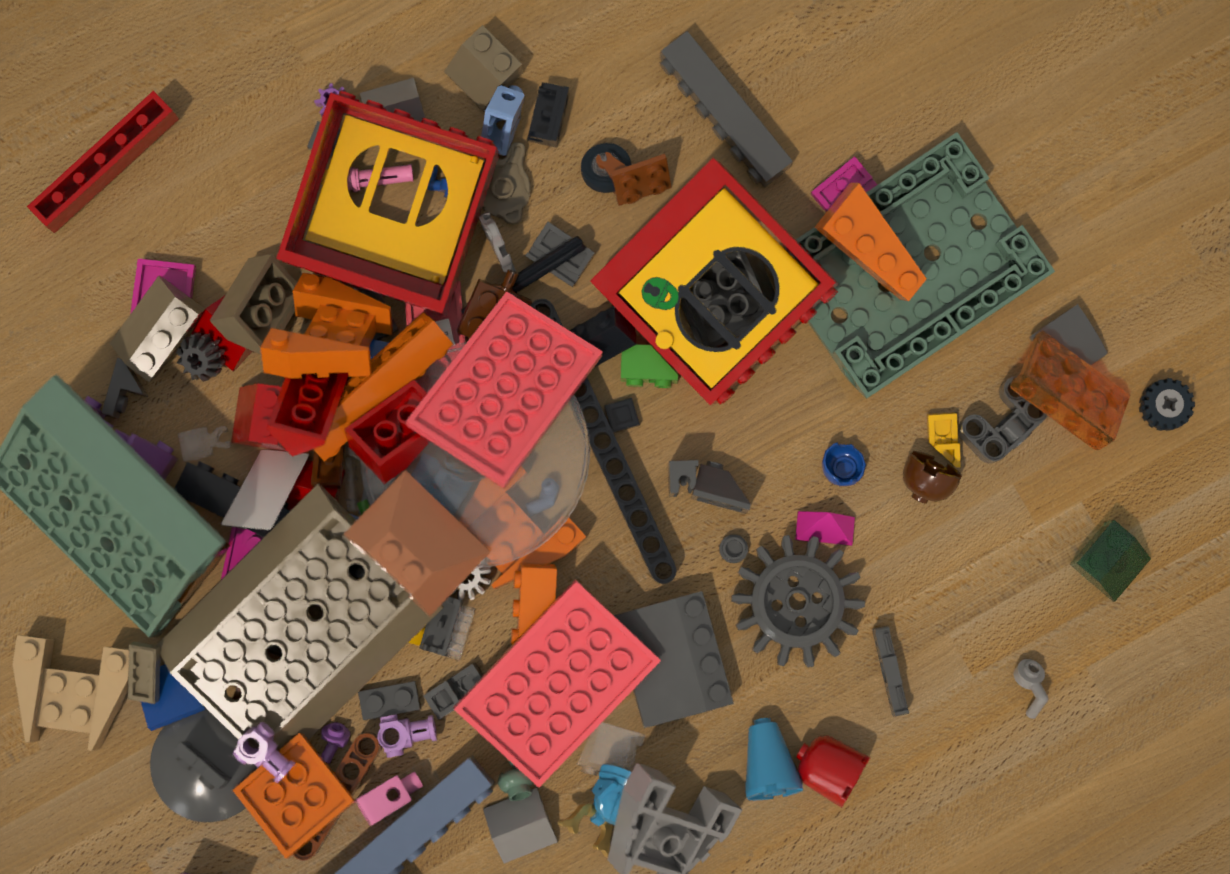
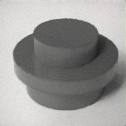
[719,535,748,563]

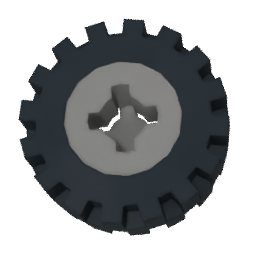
[1139,378,1195,431]

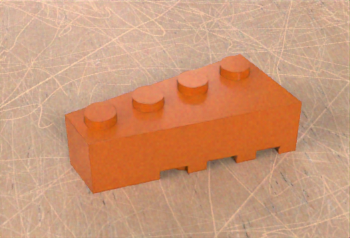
[814,183,927,301]

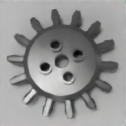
[731,535,865,668]

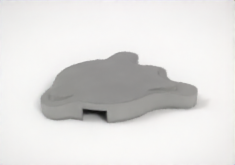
[478,212,516,272]

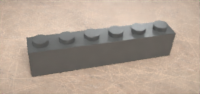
[659,31,793,188]

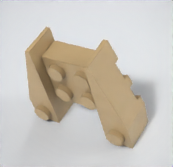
[12,635,129,751]

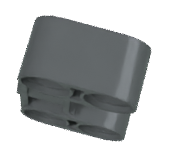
[958,376,1049,464]

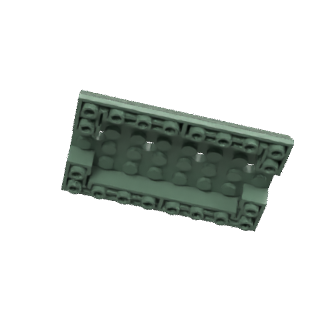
[784,132,1055,399]
[0,374,226,638]

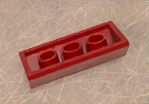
[267,372,349,457]

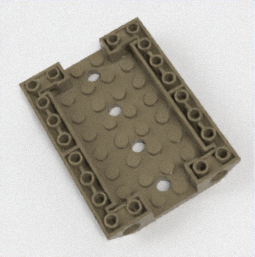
[157,483,444,751]

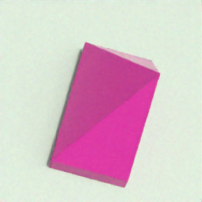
[795,511,855,546]

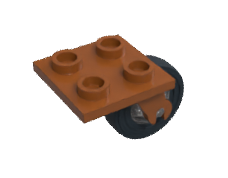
[581,143,672,206]

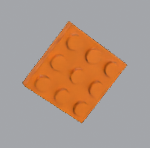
[232,733,356,859]

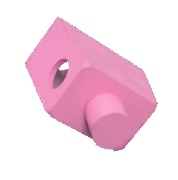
[356,772,423,826]

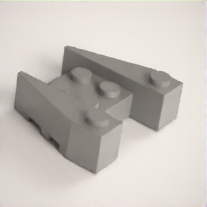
[608,763,742,874]

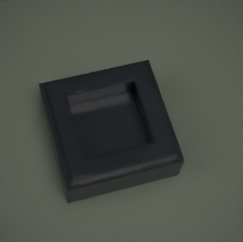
[605,398,640,433]

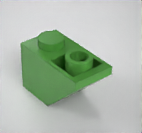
[620,344,678,388]

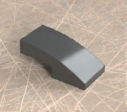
[423,662,484,720]

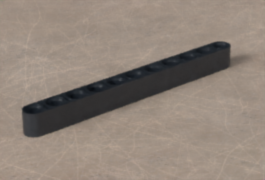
[531,299,677,585]

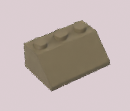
[210,254,297,355]
[110,275,205,382]

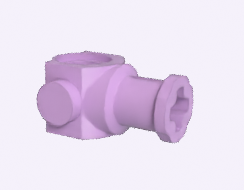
[378,714,437,758]
[233,722,295,783]

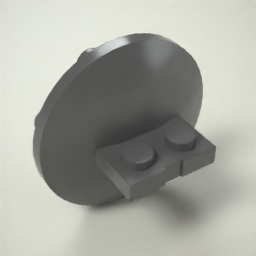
[150,707,260,822]

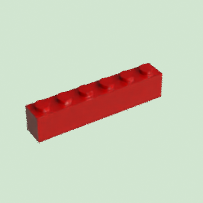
[27,90,179,234]

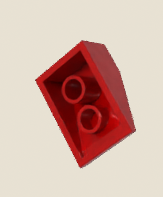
[344,379,430,484]

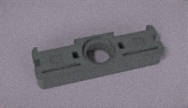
[872,626,909,717]

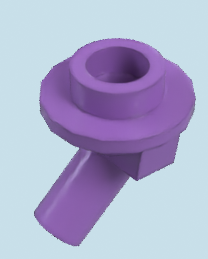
[321,722,350,765]

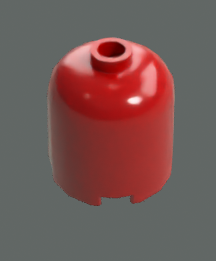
[796,735,870,808]

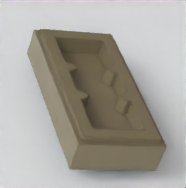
[128,641,160,704]

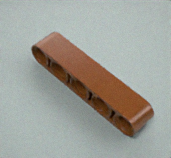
[293,732,382,860]

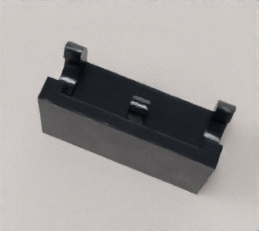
[527,83,570,148]

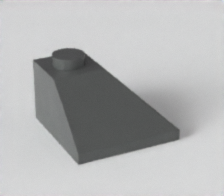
[691,461,751,514]

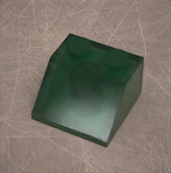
[1070,520,1151,602]

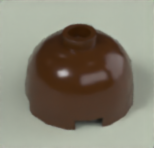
[903,451,962,504]

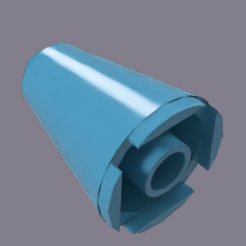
[745,718,803,801]

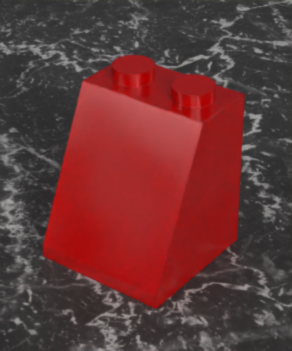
[231,383,286,451]

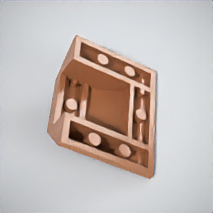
[343,470,490,617]

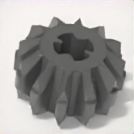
[176,332,227,382]

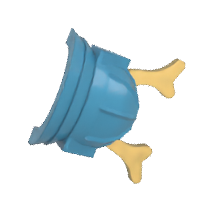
[558,764,632,857]

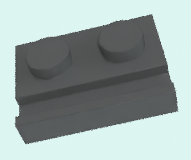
[525,222,596,287]

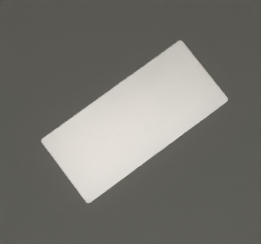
[222,449,309,530]

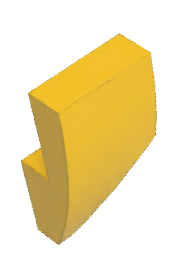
[927,412,961,468]

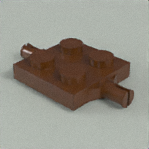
[457,269,532,338]

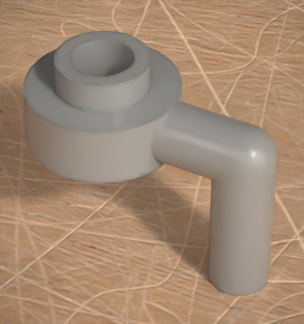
[1013,659,1049,719]

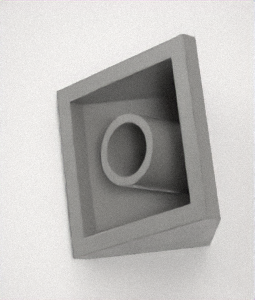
[360,78,425,147]
[483,788,558,863]

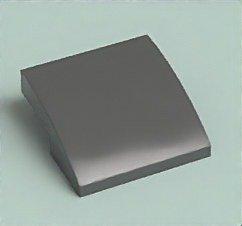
[1029,304,1108,386]

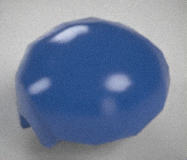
[822,442,866,486]

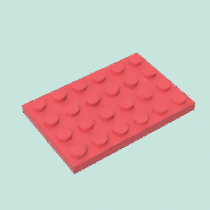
[406,291,603,488]
[454,580,661,787]

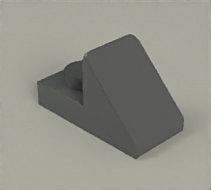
[102,358,148,419]

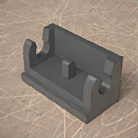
[668,460,699,497]
[419,597,464,656]

